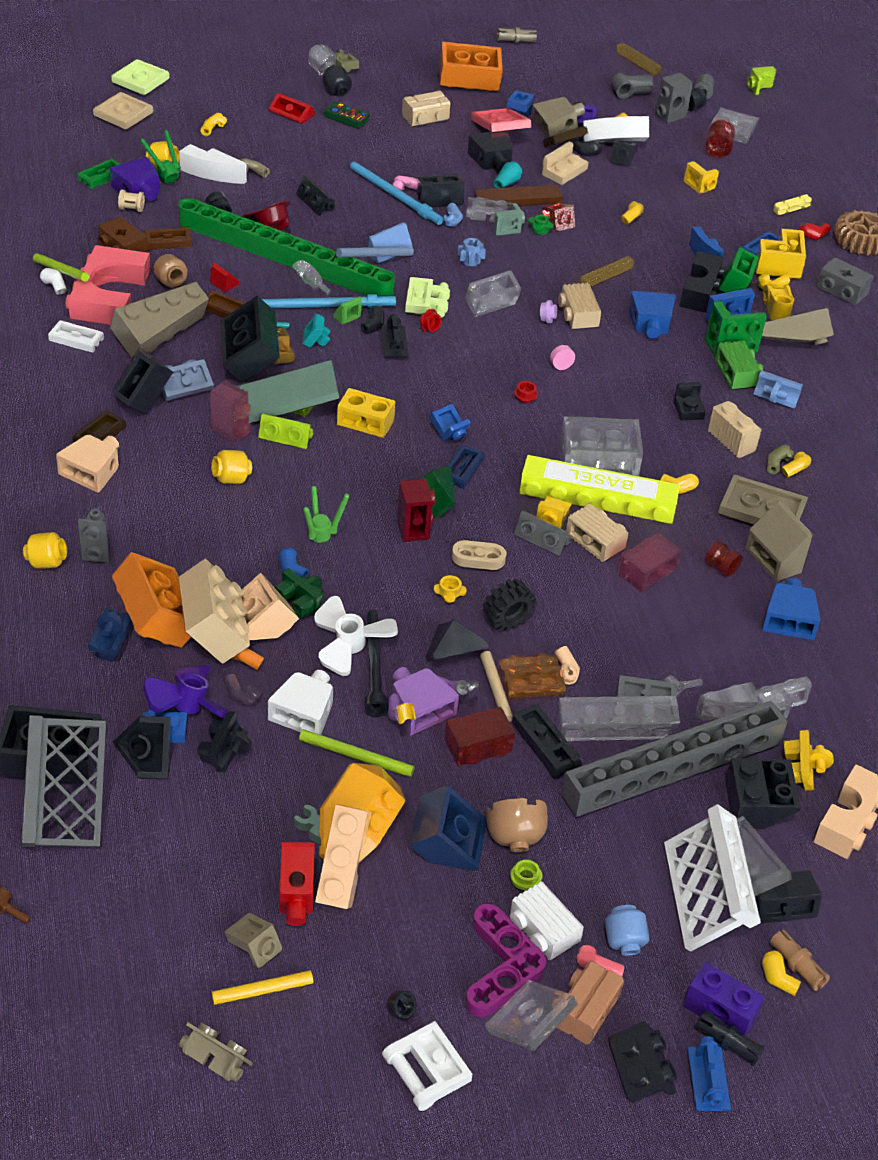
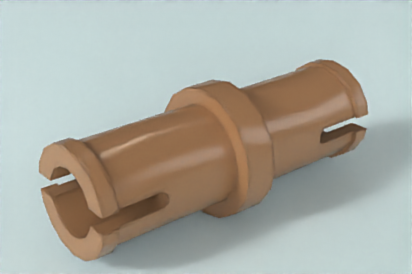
[770,930,830,991]

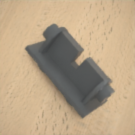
[78,509,110,563]
[514,510,572,556]

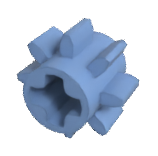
[457,238,486,266]

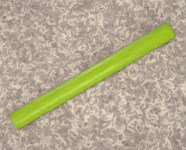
[33,253,89,282]
[299,729,415,778]

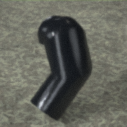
[571,138,602,156]
[361,305,385,334]

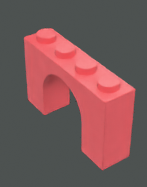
[66,245,151,325]

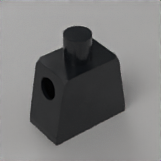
[468,130,513,171]

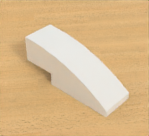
[583,116,649,143]
[179,144,247,184]

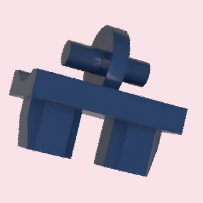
[88,608,132,661]

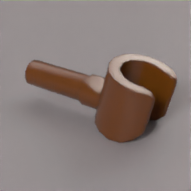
[0,887,31,924]

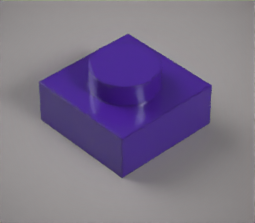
[577,105,598,127]

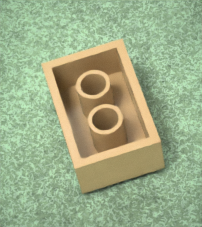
[179,558,250,664]

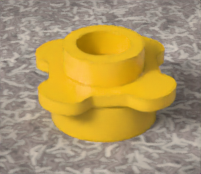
[434,575,467,603]

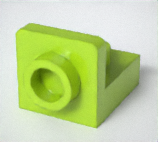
[747,66,776,95]

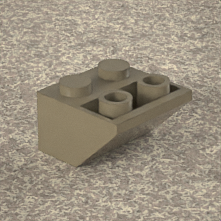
[745,501,813,582]

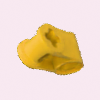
[763,285,794,320]

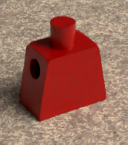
[280,842,315,926]

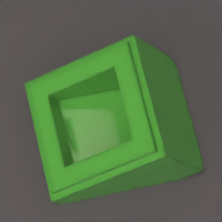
[333,296,362,325]

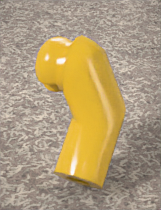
[757,274,790,290]
[660,474,699,494]

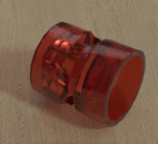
[706,120,735,158]

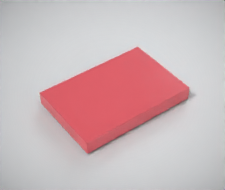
[471,108,531,132]

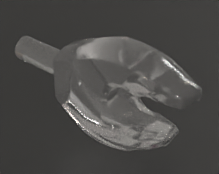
[293,260,332,295]

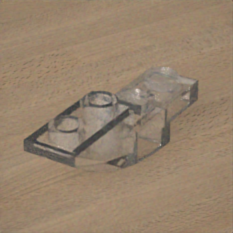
[695,676,812,721]

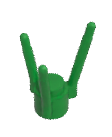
[140,130,181,184]

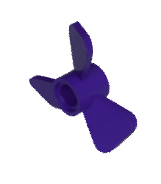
[143,665,232,718]

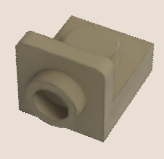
[225,913,282,968]

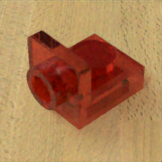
[542,203,576,231]

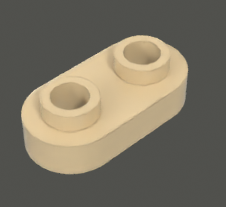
[452,540,506,570]

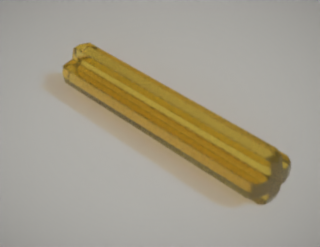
[616,42,662,76]
[579,256,634,287]

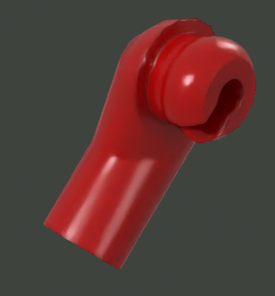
[799,223,831,240]

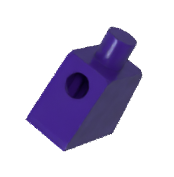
[110,157,160,201]

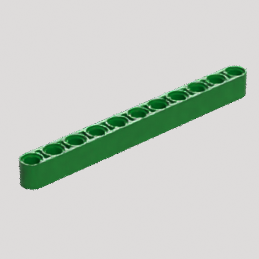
[179,198,395,297]

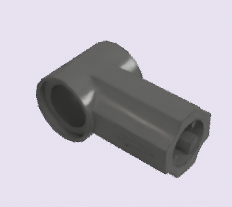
[611,73,653,99]

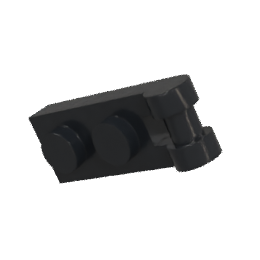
[512,704,582,779]

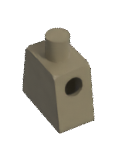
[533,97,585,138]

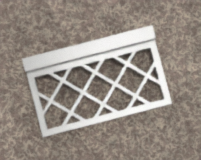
[664,804,761,951]

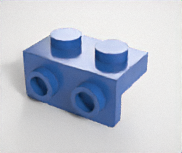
[705,288,755,322]

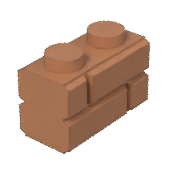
[553,961,624,1045]

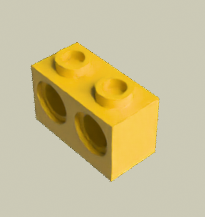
[337,388,396,438]

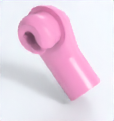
[392,175,417,191]

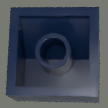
[409,785,487,871]

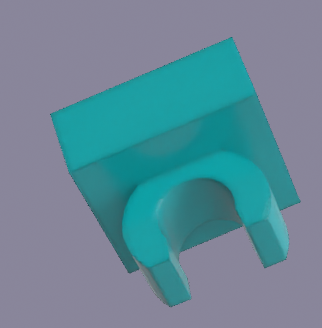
[302,313,330,348]

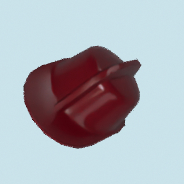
[241,201,290,231]

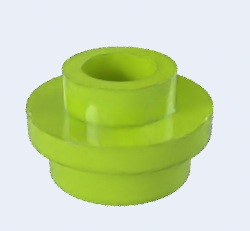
[510,860,542,891]

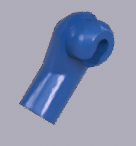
[279,547,309,578]

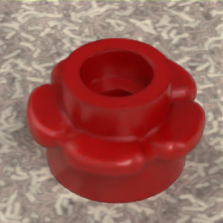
[420,309,442,332]
[514,381,538,403]

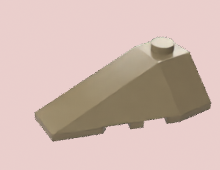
[761,308,834,345]

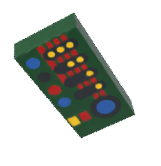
[324,101,370,129]

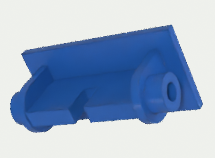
[687,1036,731,1111]

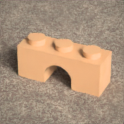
[814,764,878,859]
[315,805,372,909]

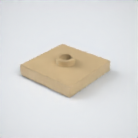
[93,92,153,129]

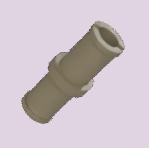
[497,27,537,43]

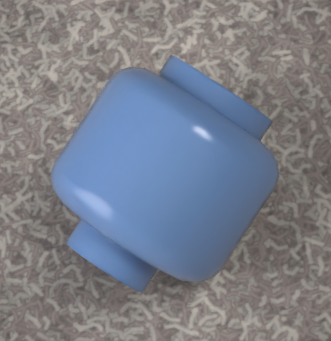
[605,905,649,956]

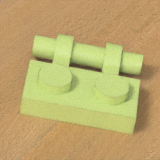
[405,277,450,317]

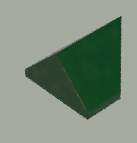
[396,466,456,518]

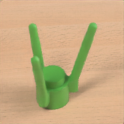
[304,486,349,542]

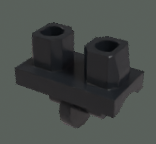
[197,711,252,772]

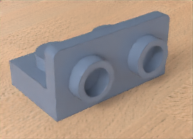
[162,359,214,401]

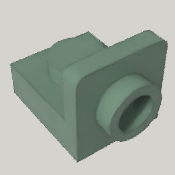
[493,203,525,236]

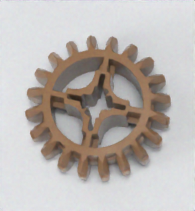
[834,209,878,256]

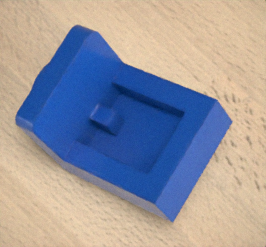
[429,404,471,442]

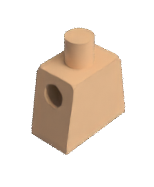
[56,435,119,493]

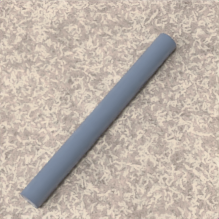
[336,247,414,257]

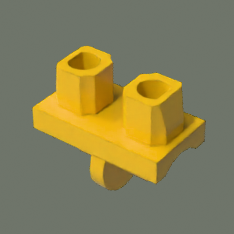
[784,730,834,791]

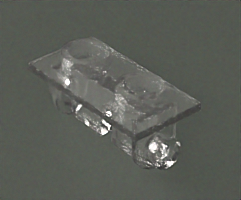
[466,197,512,222]

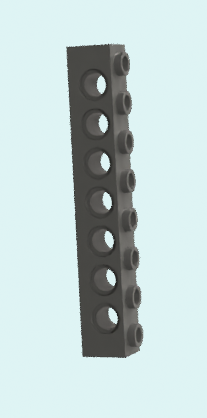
[562,701,788,817]

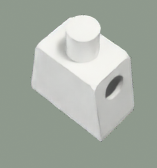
[268,670,333,735]

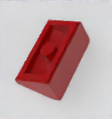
[268,93,315,124]

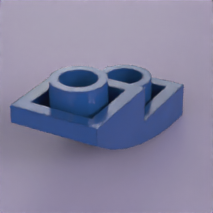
[689,226,724,258]

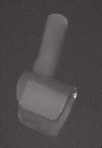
[665,675,703,697]

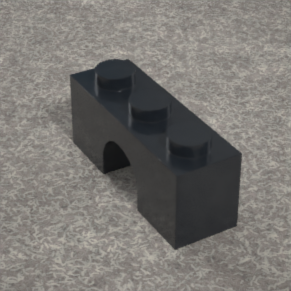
[679,251,725,313]

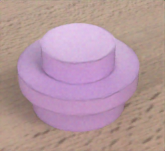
[540,300,557,324]

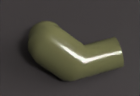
[767,445,794,474]

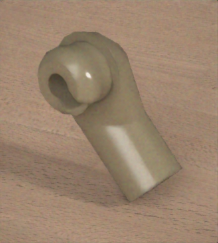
[240,158,270,178]

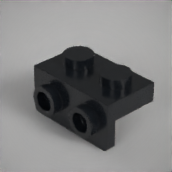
[608,1021,677,1103]

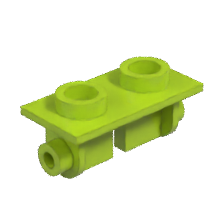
[258,413,313,449]

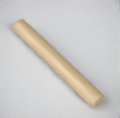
[480,651,512,723]

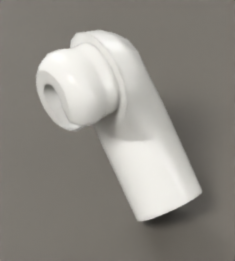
[40,268,67,295]

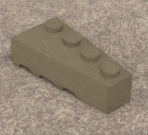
[110,282,209,358]

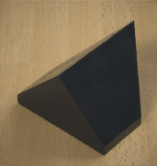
[426,620,488,661]
[113,716,173,779]

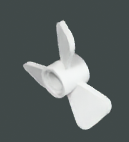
[314,596,398,676]

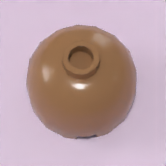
[485,798,548,853]

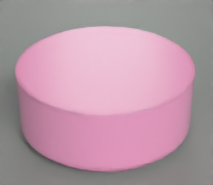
[550,345,575,370]

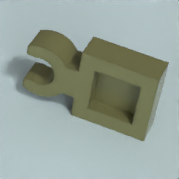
[329,49,359,72]

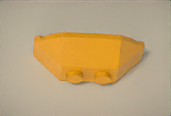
[319,763,405,863]

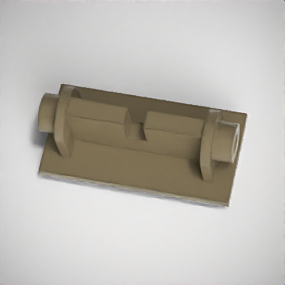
[179,1022,253,1082]

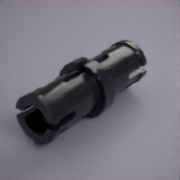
[695,1009,765,1066]

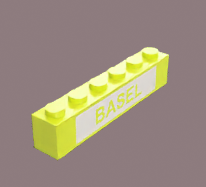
[519,455,680,524]

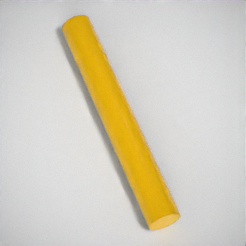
[211,970,313,1005]

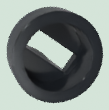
[386,990,417,1019]

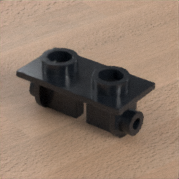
[296,175,335,216]
[381,314,409,358]

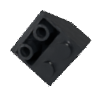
[113,347,173,414]
[725,758,801,829]

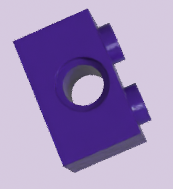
[683,962,765,1036]

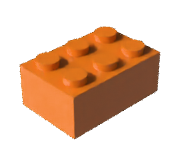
[439,42,503,91]
[112,552,191,648]

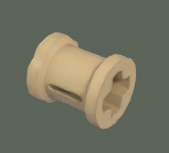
[118,190,145,212]

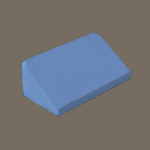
[368,222,412,263]

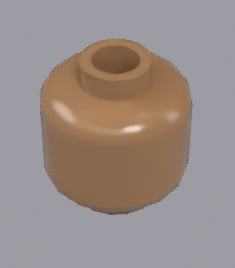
[153,254,188,288]

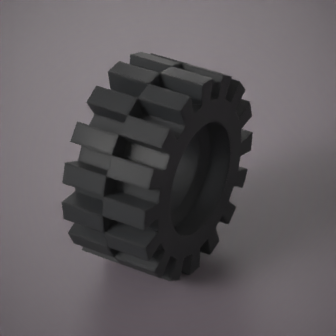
[483,579,537,631]

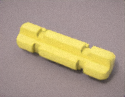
[773,194,812,215]

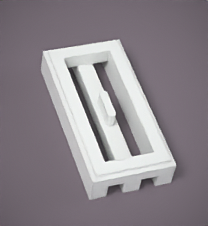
[48,320,104,353]

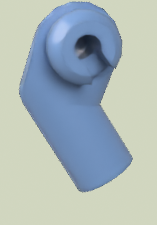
[443,203,463,227]

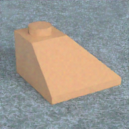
[242,573,299,640]

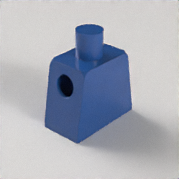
[629,291,676,338]
[762,578,820,640]

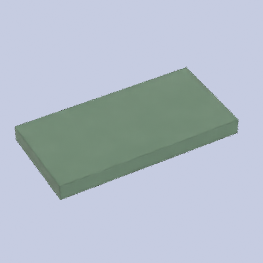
[236,360,340,425]

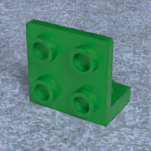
[705,301,767,357]

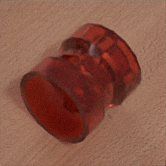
[705,541,743,577]

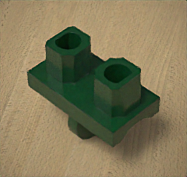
[274,568,324,618]

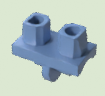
[754,371,803,408]

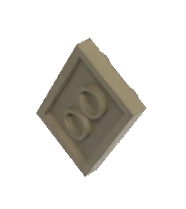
[718,475,808,525]

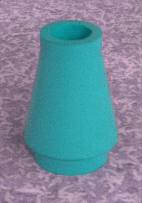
[493,161,522,188]

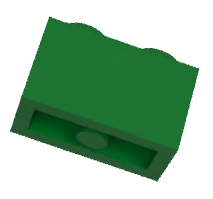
[719,247,759,293]

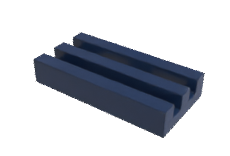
[447,445,485,489]

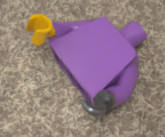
[388,667,479,736]

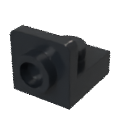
[610,140,637,166]
[673,382,706,421]

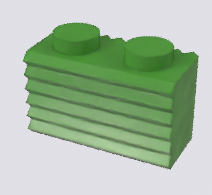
[715,340,763,389]

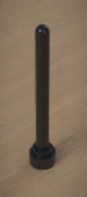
[364,610,388,717]

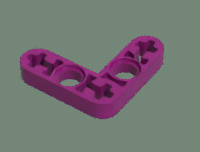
[466,904,547,1017]

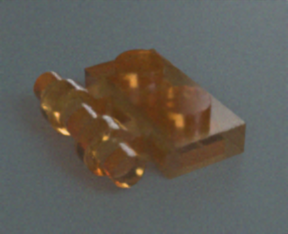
[500,653,566,699]

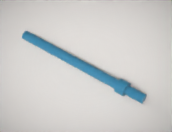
[350,162,444,225]
[262,294,396,309]

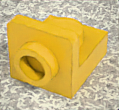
[684,161,719,194]
[537,496,572,528]

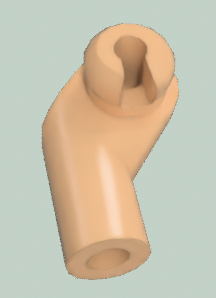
[555,646,580,685]

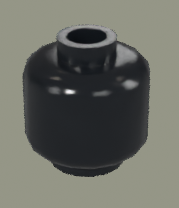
[322,65,352,96]

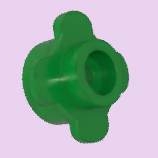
[528,215,553,235]

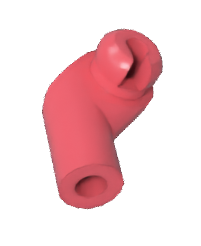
[576,945,624,977]

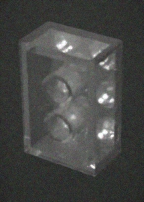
[560,416,643,476]

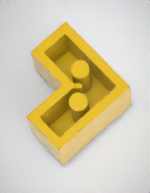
[756,229,806,278]

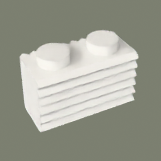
[510,881,584,960]

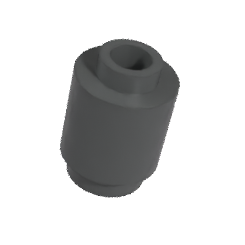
[694,74,714,100]

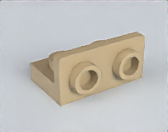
[542,142,588,185]

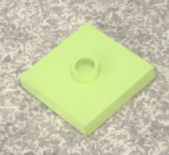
[112,59,169,95]

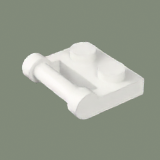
[382,1021,472,1111]

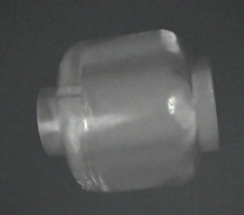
[308,44,337,74]

